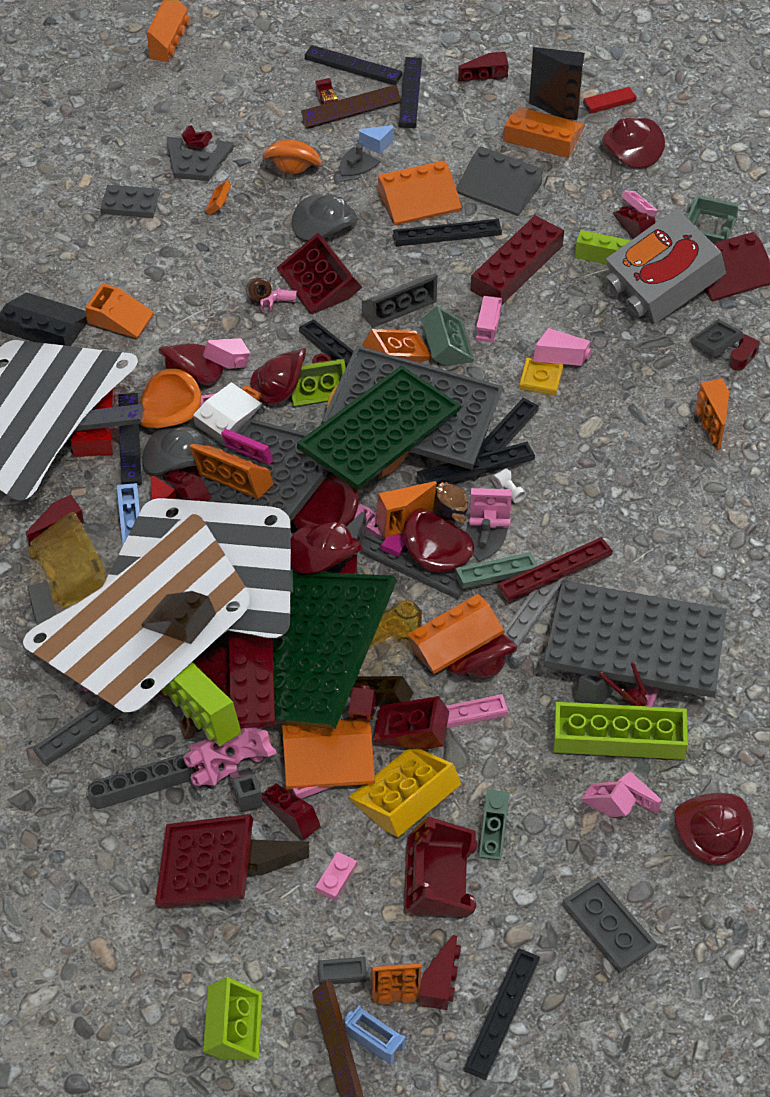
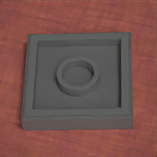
[690,319,744,357]

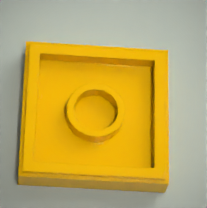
[519,358,564,396]

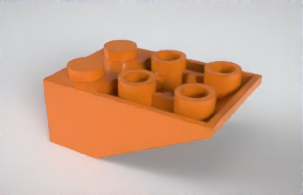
[85,283,154,339]
[695,378,730,451]
[376,481,437,539]
[371,963,421,1005]

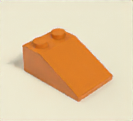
[362,329,432,363]

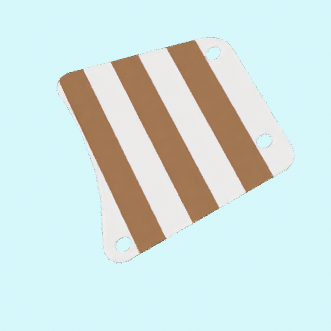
[23,514,250,712]

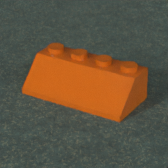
[147,0,190,62]
[189,444,273,499]
[407,594,505,674]

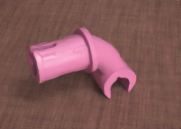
[260,287,297,313]

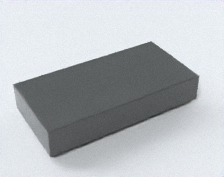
[318,957,367,984]

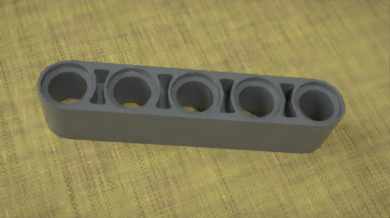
[87,754,194,809]

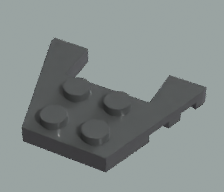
[167,137,234,181]

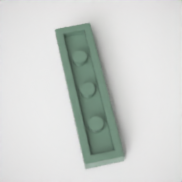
[455,552,538,589]

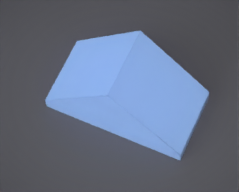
[359,125,394,154]

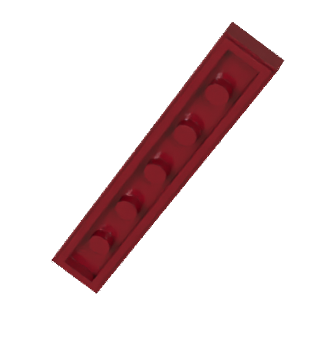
[497,537,613,603]

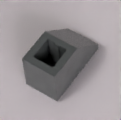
[229,768,263,812]

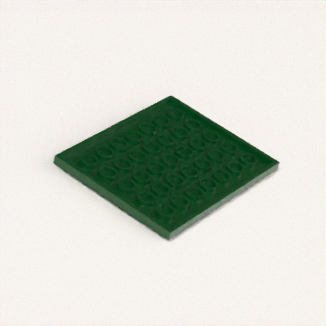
[273,572,397,729]

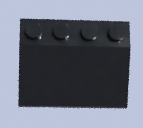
[529,47,585,120]
[0,292,87,346]

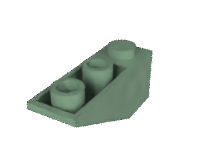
[479,789,510,860]

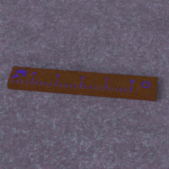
[301,84,401,128]
[312,980,364,1097]

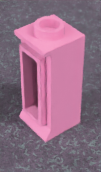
[476,296,502,343]

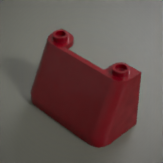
[404,816,477,917]

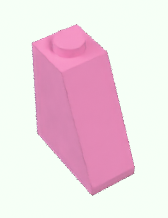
[533,328,592,366]

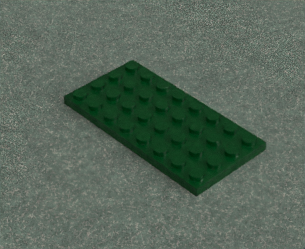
[297,365,461,490]

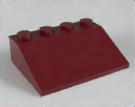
[277,232,363,314]
[704,232,770,302]

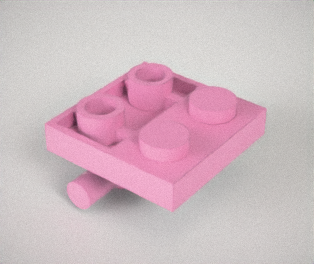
[470,488,512,528]

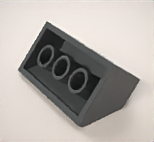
[362,273,438,328]

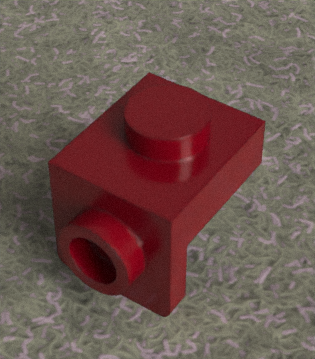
[182,125,213,149]

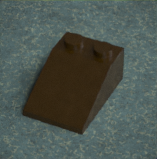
[141,591,216,644]

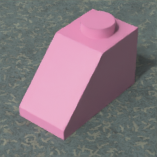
[203,338,250,369]
[581,781,636,817]

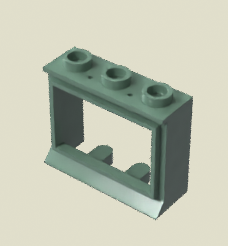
[685,195,738,243]

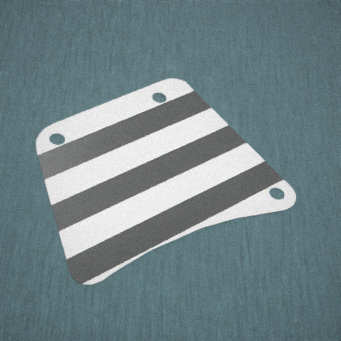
[0,340,138,500]
[103,498,291,638]

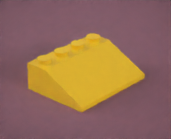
[349,748,461,837]

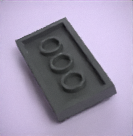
[562,877,657,973]

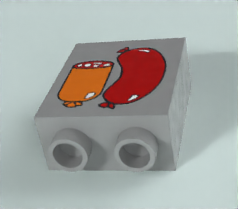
[605,208,726,324]

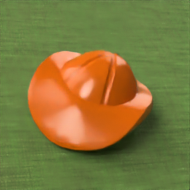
[262,140,322,174]
[140,369,201,428]

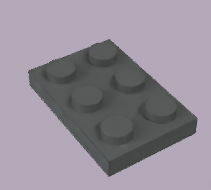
[100,185,160,218]

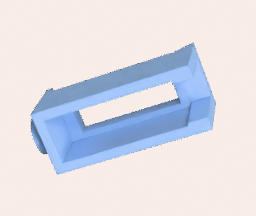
[344,1005,406,1065]

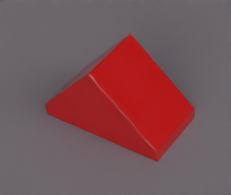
[151,476,176,500]

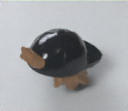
[434,482,469,524]

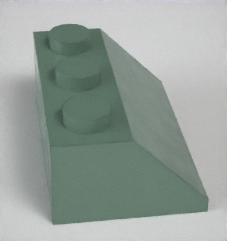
[422,306,474,366]

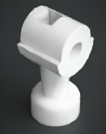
[492,469,526,503]

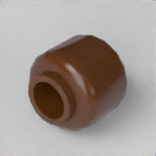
[246,278,272,302]

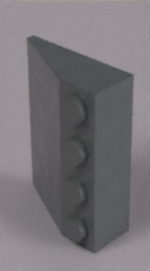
[456,146,543,216]

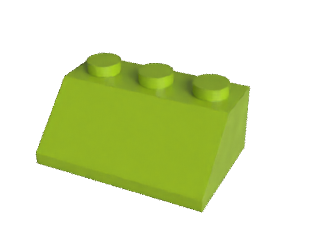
[575,230,631,264]
[291,359,346,406]
[203,977,262,1060]

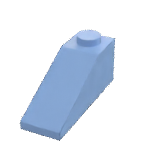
[117,483,140,545]

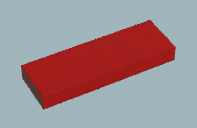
[583,87,637,114]

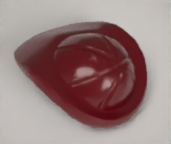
[602,118,665,168]
[158,343,223,386]
[250,348,306,405]
[292,474,359,529]
[404,508,474,572]
[290,522,363,574]
[447,634,517,679]
[674,793,754,865]

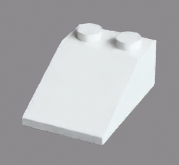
[193,382,262,446]

